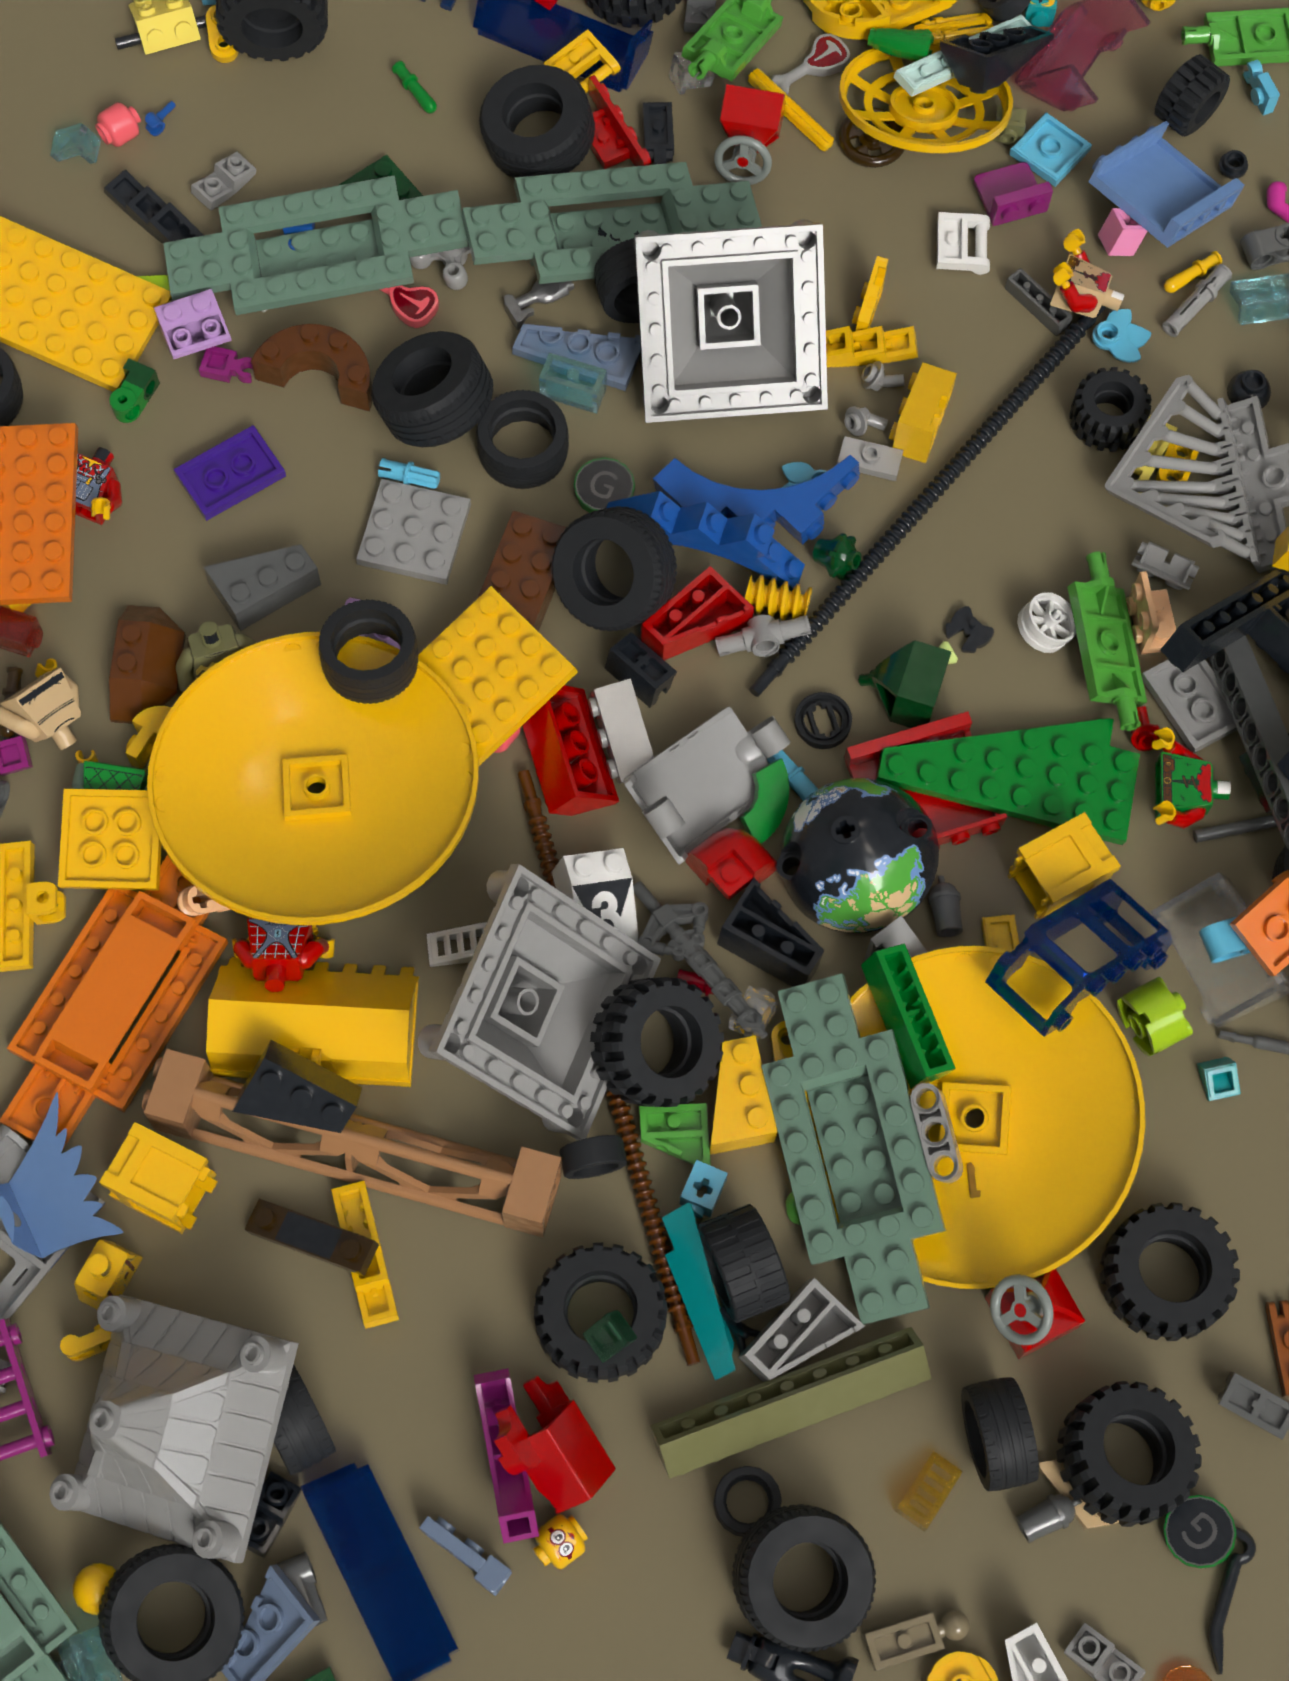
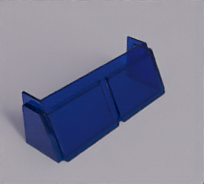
[473,0,653,92]
[300,1462,460,1681]

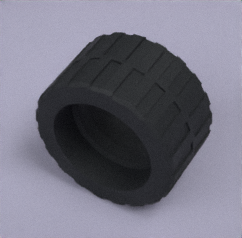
[697,1204,790,1323]

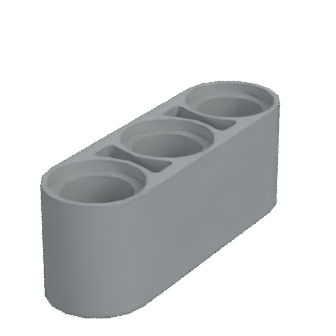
[910,1083,963,1183]

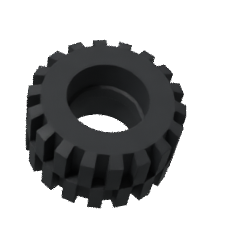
[1154,54,1230,137]
[1069,367,1152,452]

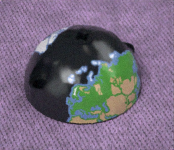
[776,778,939,933]

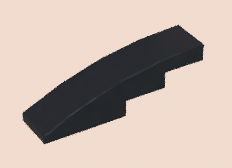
[104,169,204,244]

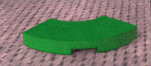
[740,758,789,844]

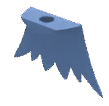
[0,1092,124,1258]

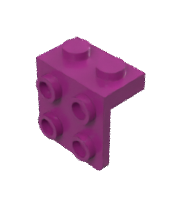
[974,162,1053,226]

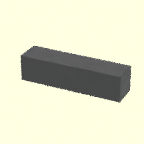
[1005,268,1073,337]

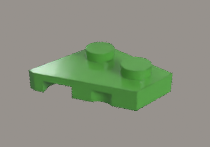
[639,1103,711,1166]

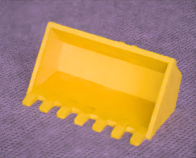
[206,957,419,1087]

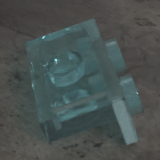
[1230,273,1289,325]
[58,1626,123,1681]

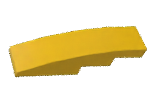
[826,326,918,367]
[331,1181,399,1329]

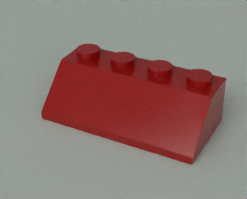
[522,685,620,816]

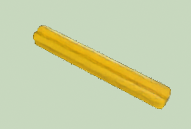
[748,68,834,152]

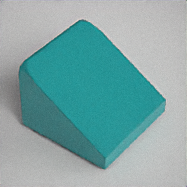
[1197,1057,1241,1101]

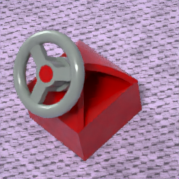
[714,84,786,185]
[985,1269,1085,1359]

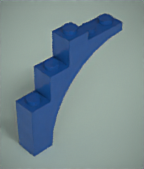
[653,455,860,545]
[607,491,805,591]

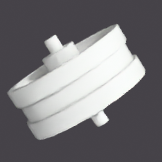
[1017,593,1076,653]

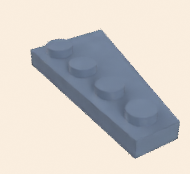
[512,324,641,391]

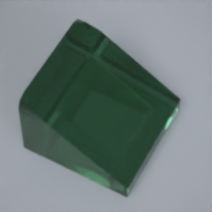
[583,1310,637,1363]

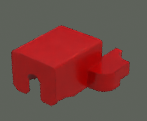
[494,1376,616,1513]

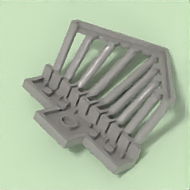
[1105,375,1289,573]

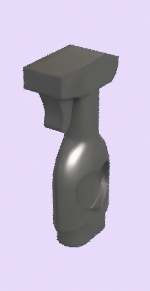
[504,280,575,330]

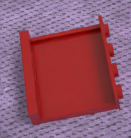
[844,711,1007,849]

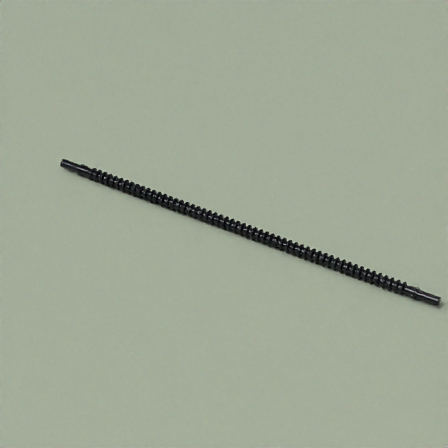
[749,305,1106,697]

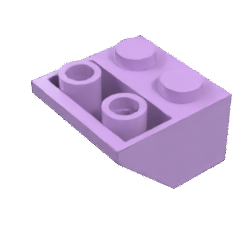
[154,289,232,359]

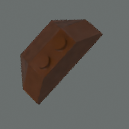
[109,605,186,724]

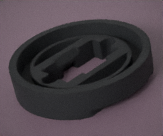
[794,692,852,749]

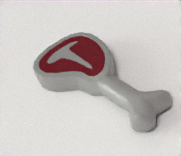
[771,34,850,94]

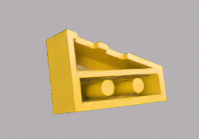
[889,362,957,463]

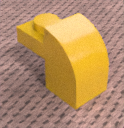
[125,706,172,769]

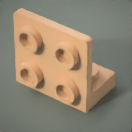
[1126,571,1176,655]

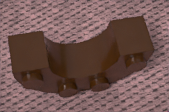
[251,324,372,412]

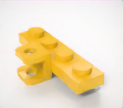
[0,841,66,972]

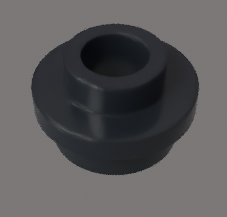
[1218,150,1248,179]

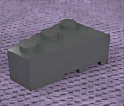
[204,544,321,631]

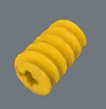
[745,574,812,621]

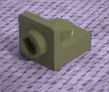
[992,105,1027,145]

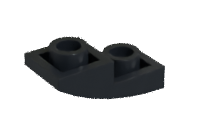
[247,1471,302,1558]

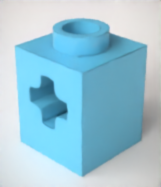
[679,1160,728,1218]

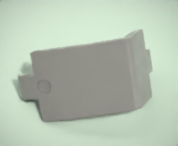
[623,707,791,865]

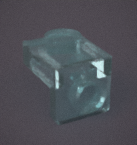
[50,123,101,164]

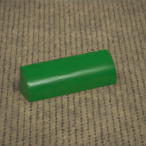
[861,943,956,1089]

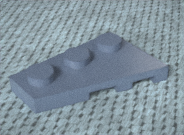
[221,1564,321,1681]

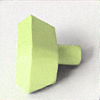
[939,641,958,664]

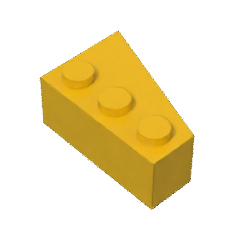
[710,1036,777,1155]

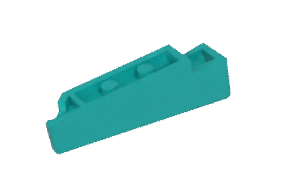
[662,1203,735,1380]

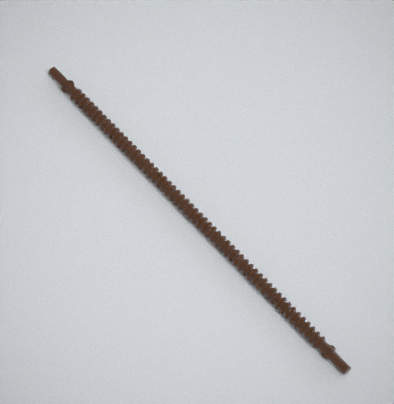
[517,770,700,1366]

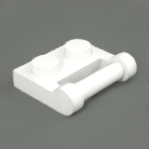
[936,212,990,275]

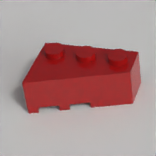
[641,566,754,661]

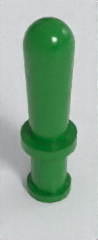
[392,61,437,114]

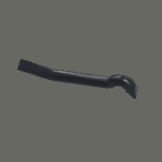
[1208,1527,1256,1675]

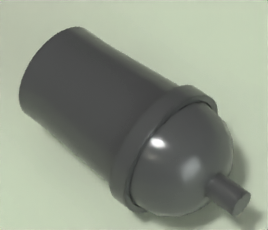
[928,876,963,937]
[1015,1494,1082,1543]

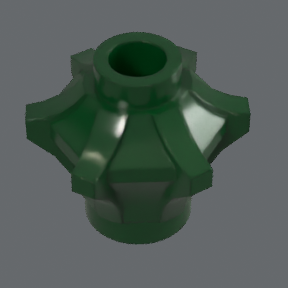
[813,533,861,580]

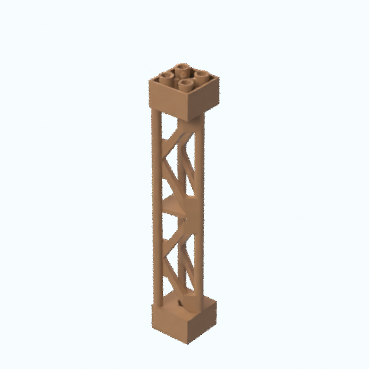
[142,1048,562,1238]

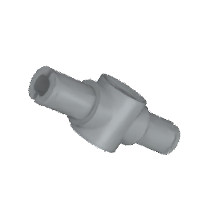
[715,615,812,657]

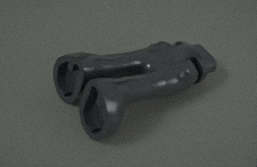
[726,1631,859,1681]

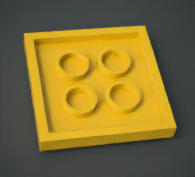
[58,789,162,890]

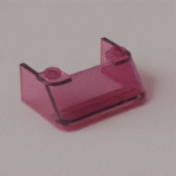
[1015,0,1150,112]

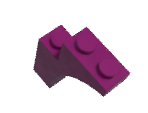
[474,1368,539,1544]

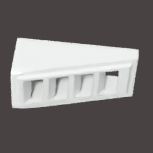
[427,922,487,967]

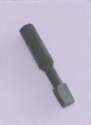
[1218,1031,1289,1055]

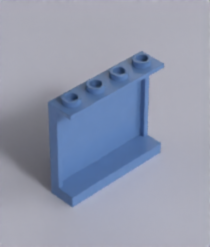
[1089,121,1245,248]

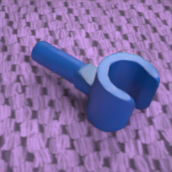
[145,101,176,136]

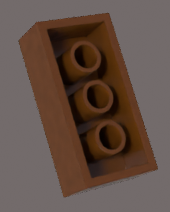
[477,511,566,632]

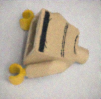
[0,658,81,750]

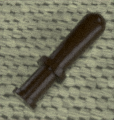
[0,667,23,738]

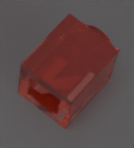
[0,606,43,658]

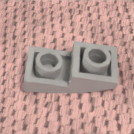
[191,152,256,211]
[1064,1623,1146,1681]

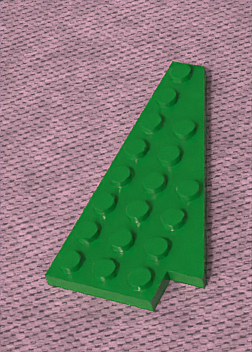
[875,718,1140,845]

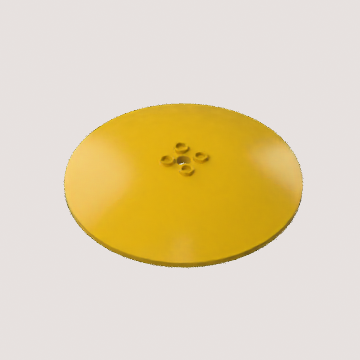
[147,632,479,925]
[804,946,1146,1289]

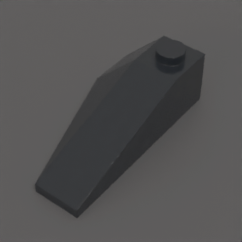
[940,26,1054,94]

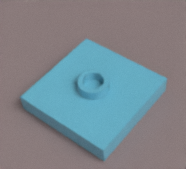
[1009,112,1092,187]

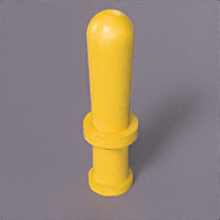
[1164,251,1222,293]

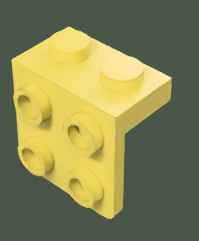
[128,0,201,55]

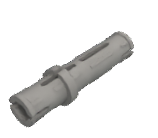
[1162,264,1232,337]

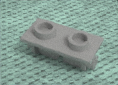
[1131,541,1200,590]

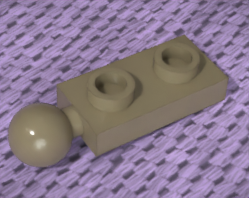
[863,1610,970,1671]

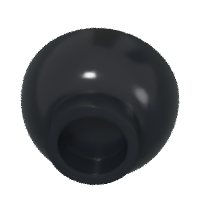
[1227,370,1271,408]

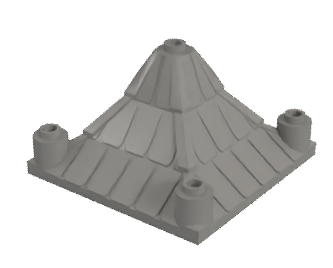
[633,219,828,423]
[418,864,661,1140]
[49,1294,299,1563]

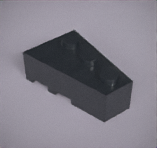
[717,878,824,987]
[232,1040,362,1133]

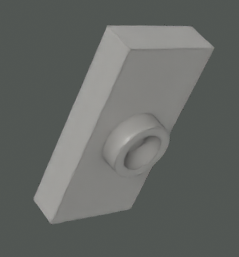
[837,436,904,481]

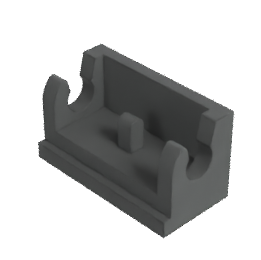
[1217,1372,1289,1440]

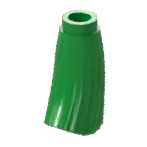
[867,28,934,61]

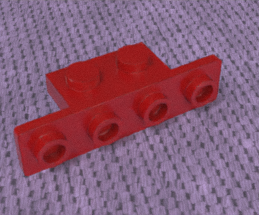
[589,75,651,169]

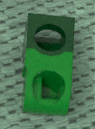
[109,358,160,423]

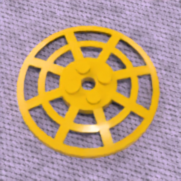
[839,43,1013,153]

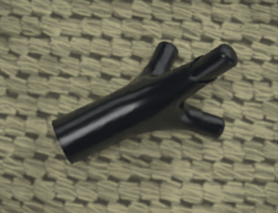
[720,1306,760,1355]

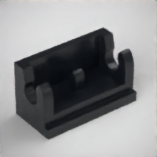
[605,632,677,708]

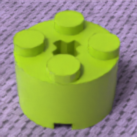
[1117,977,1193,1056]

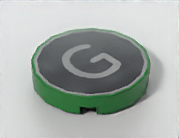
[574,457,635,513]
[1164,1495,1237,1569]

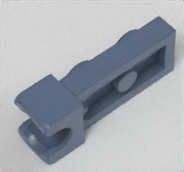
[419,1516,512,1596]

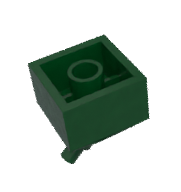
[858,640,952,728]

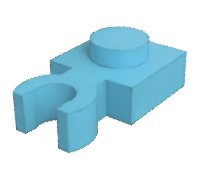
[1243,59,1280,115]

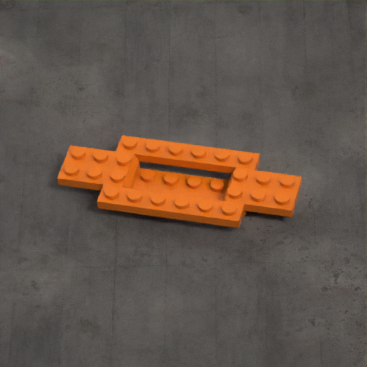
[0,854,228,1151]

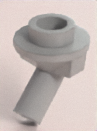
[861,361,905,391]
[844,406,888,436]

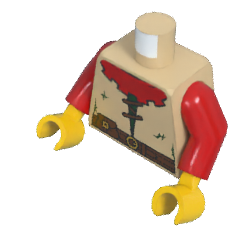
[1050,229,1124,318]

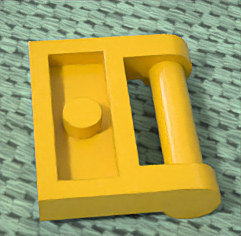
[543,29,621,93]

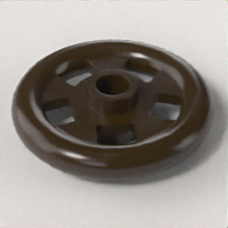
[838,108,905,168]

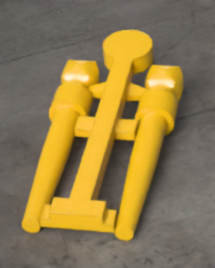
[914,13,994,45]

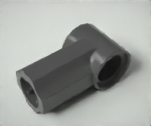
[277,1552,328,1627]

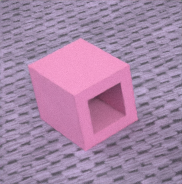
[1098,208,1148,256]

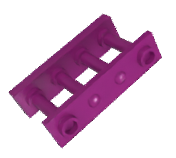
[0,1318,55,1461]

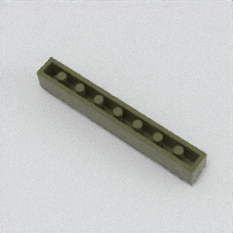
[650,1327,932,1479]

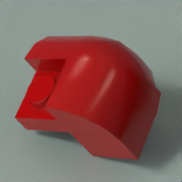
[685,828,777,901]

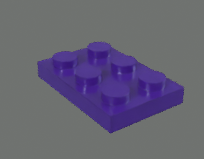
[174,425,286,521]

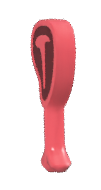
[379,285,439,328]

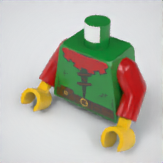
[1152,727,1231,829]

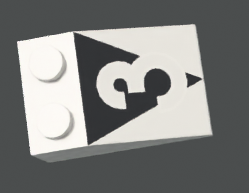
[552,848,638,943]

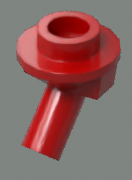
[1131,706,1160,751]

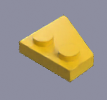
[852,256,889,331]

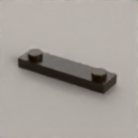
[244,1199,379,1276]

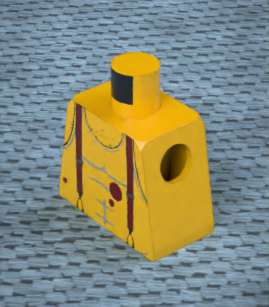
[74,1239,143,1310]

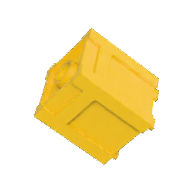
[1008,812,1121,924]
[99,1122,218,1234]

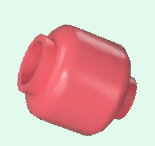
[95,102,141,147]

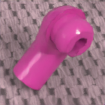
[1266,181,1289,223]

